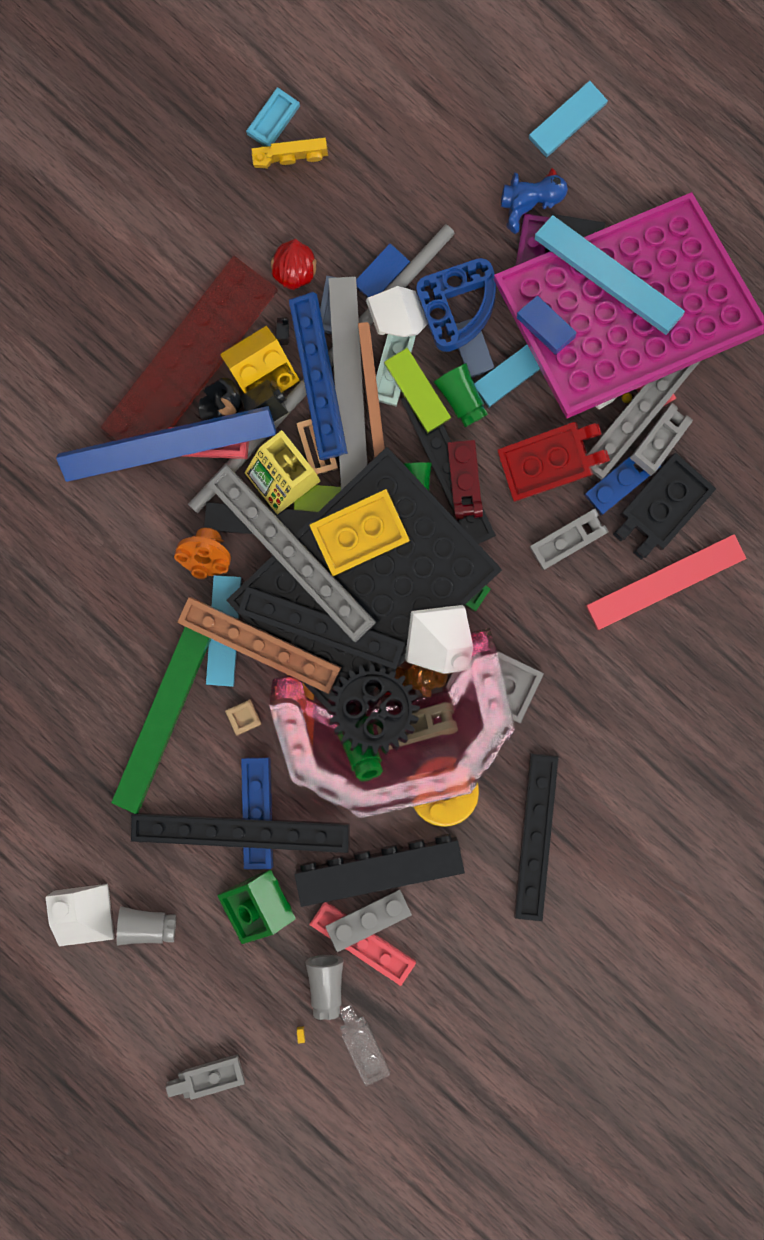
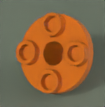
[174,528,231,579]

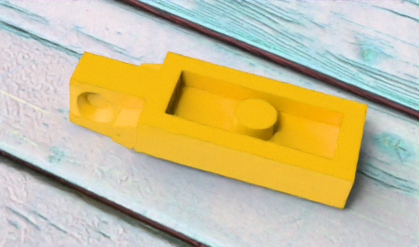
[252,137,328,168]

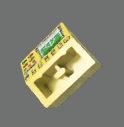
[245,430,320,515]

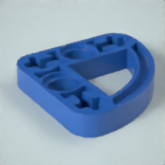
[416,258,496,352]

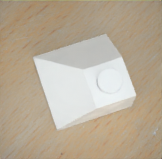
[405,605,473,674]
[46,884,115,946]

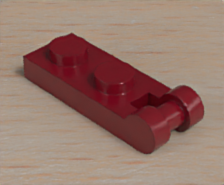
[447,440,483,520]

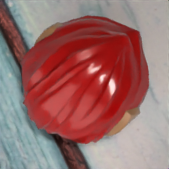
[271,239,317,290]

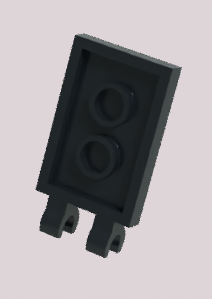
[613,452,716,560]

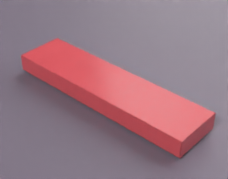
[309,902,416,986]

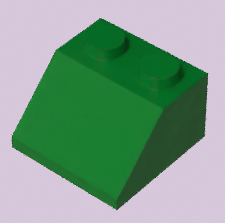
[217,870,296,944]

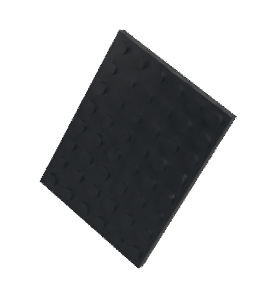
[226,447,502,716]

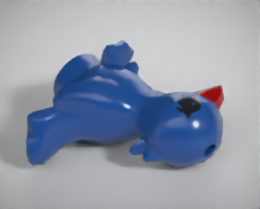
[501,168,568,234]

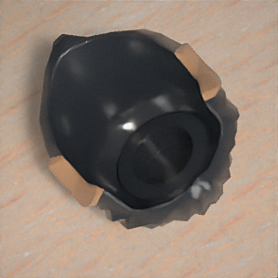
[199,378,241,421]

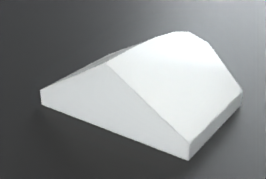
[366,286,428,337]

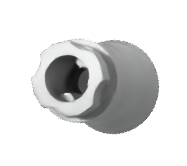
[117,906,176,946]
[305,955,344,1020]

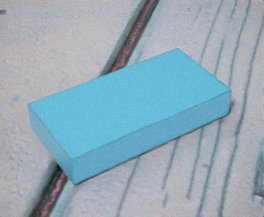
[246,87,300,147]

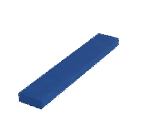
[289,292,348,460]

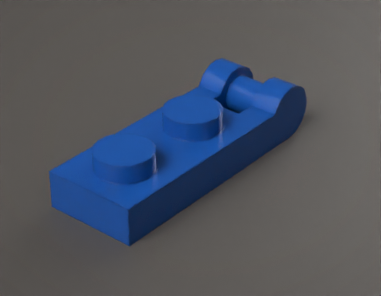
[584,456,661,515]

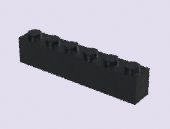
[294,834,465,907]

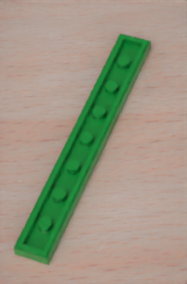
[111,601,223,814]

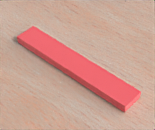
[586,534,747,630]

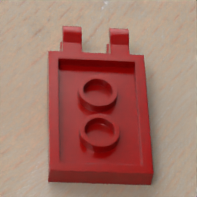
[497,422,610,502]

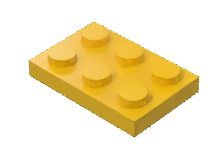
[310,489,410,576]

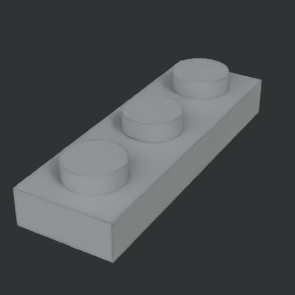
[325,890,412,952]

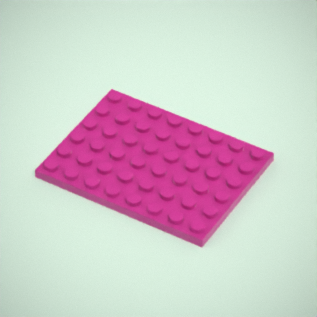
[494,192,764,419]

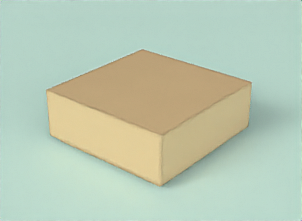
[225,699,262,736]

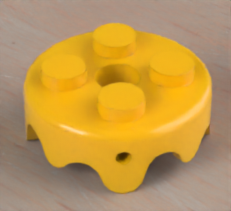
[410,756,479,827]

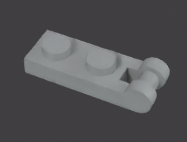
[630,403,693,475]
[529,509,609,570]

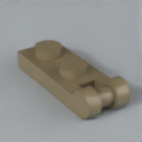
[377,703,458,750]

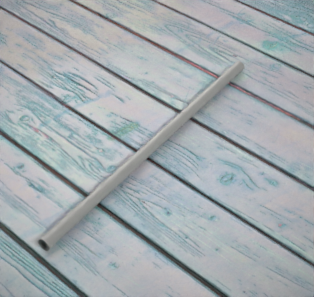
[188,224,455,513]

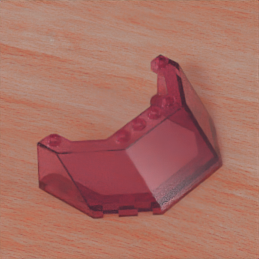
[269,628,515,818]

